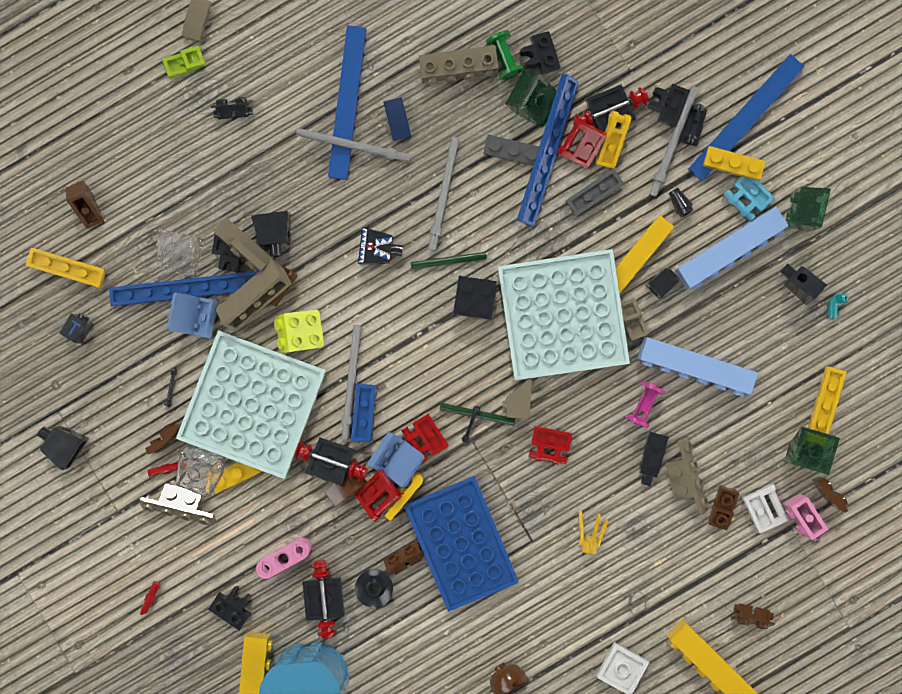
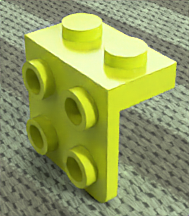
[274,310,324,354]

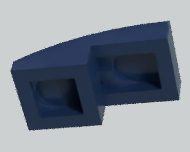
[383,97,412,141]

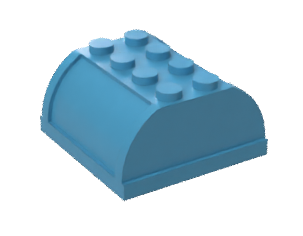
[259,642,349,694]

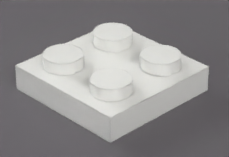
[596,642,649,694]

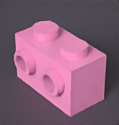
[784,494,829,540]

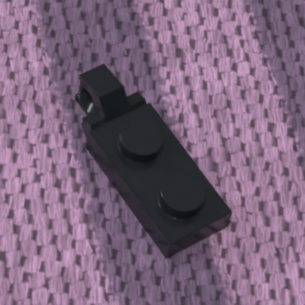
[639,431,669,486]

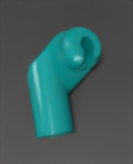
[827,292,849,318]

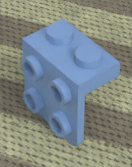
[167,293,218,338]
[367,431,424,487]

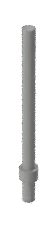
[649,86,699,197]
[296,128,410,162]
[428,137,459,251]
[341,325,361,439]

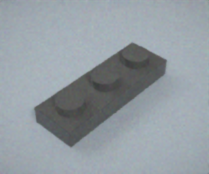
[483,135,539,166]
[565,168,624,217]

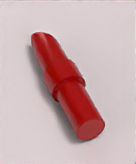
[147,462,184,477]
[140,581,160,615]

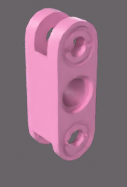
[256,537,312,579]

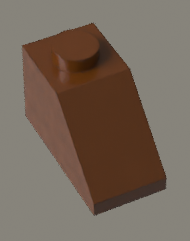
[66,180,104,229]

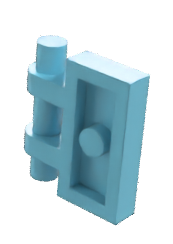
[723,177,775,221]

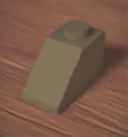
[502,379,532,419]

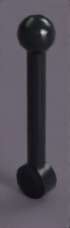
[164,368,177,407]
[462,406,480,443]

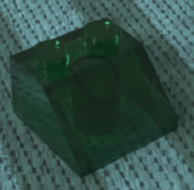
[505,70,557,127]
[785,187,831,232]
[784,426,840,475]

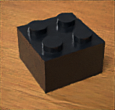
[453,276,497,320]

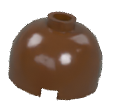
[490,662,529,694]

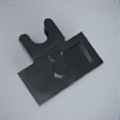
[519,31,561,75]
[647,84,690,128]
[211,235,245,273]
[208,586,251,631]

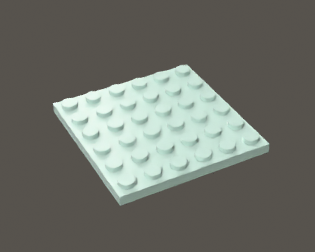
[498,249,630,380]
[176,330,326,479]

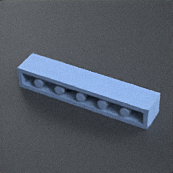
[674,207,788,290]
[637,337,758,397]

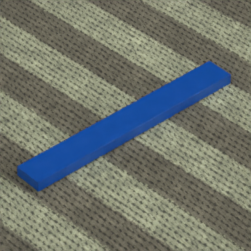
[328,25,367,180]
[688,54,805,182]
[516,74,579,227]
[109,271,258,307]

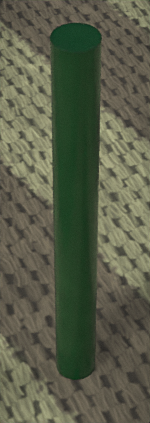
[410,252,487,270]
[439,403,515,426]

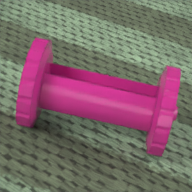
[625,381,666,428]

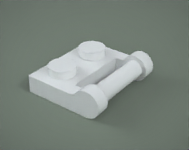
[742,483,790,533]

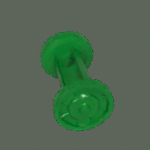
[486,30,524,80]

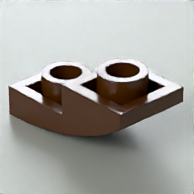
[145,422,182,455]
[324,474,367,508]
[812,476,848,513]
[708,485,739,530]

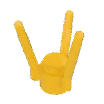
[578,510,609,554]

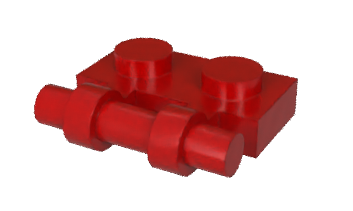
[401,413,449,462]
[528,426,573,465]

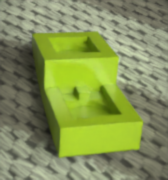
[162,46,205,79]

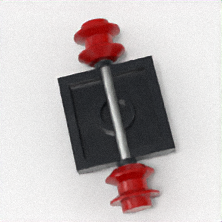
[573,84,649,132]
[294,437,368,487]
[302,560,345,639]

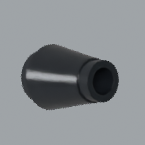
[669,188,694,218]

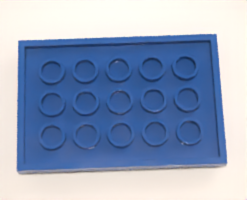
[404,475,519,612]

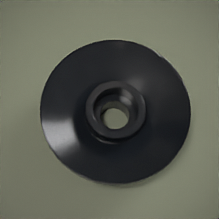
[355,569,393,608]

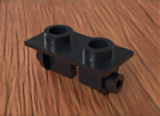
[211,97,253,120]
[678,104,707,147]

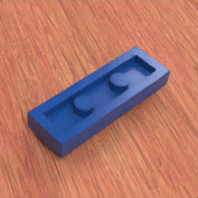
[351,383,376,443]

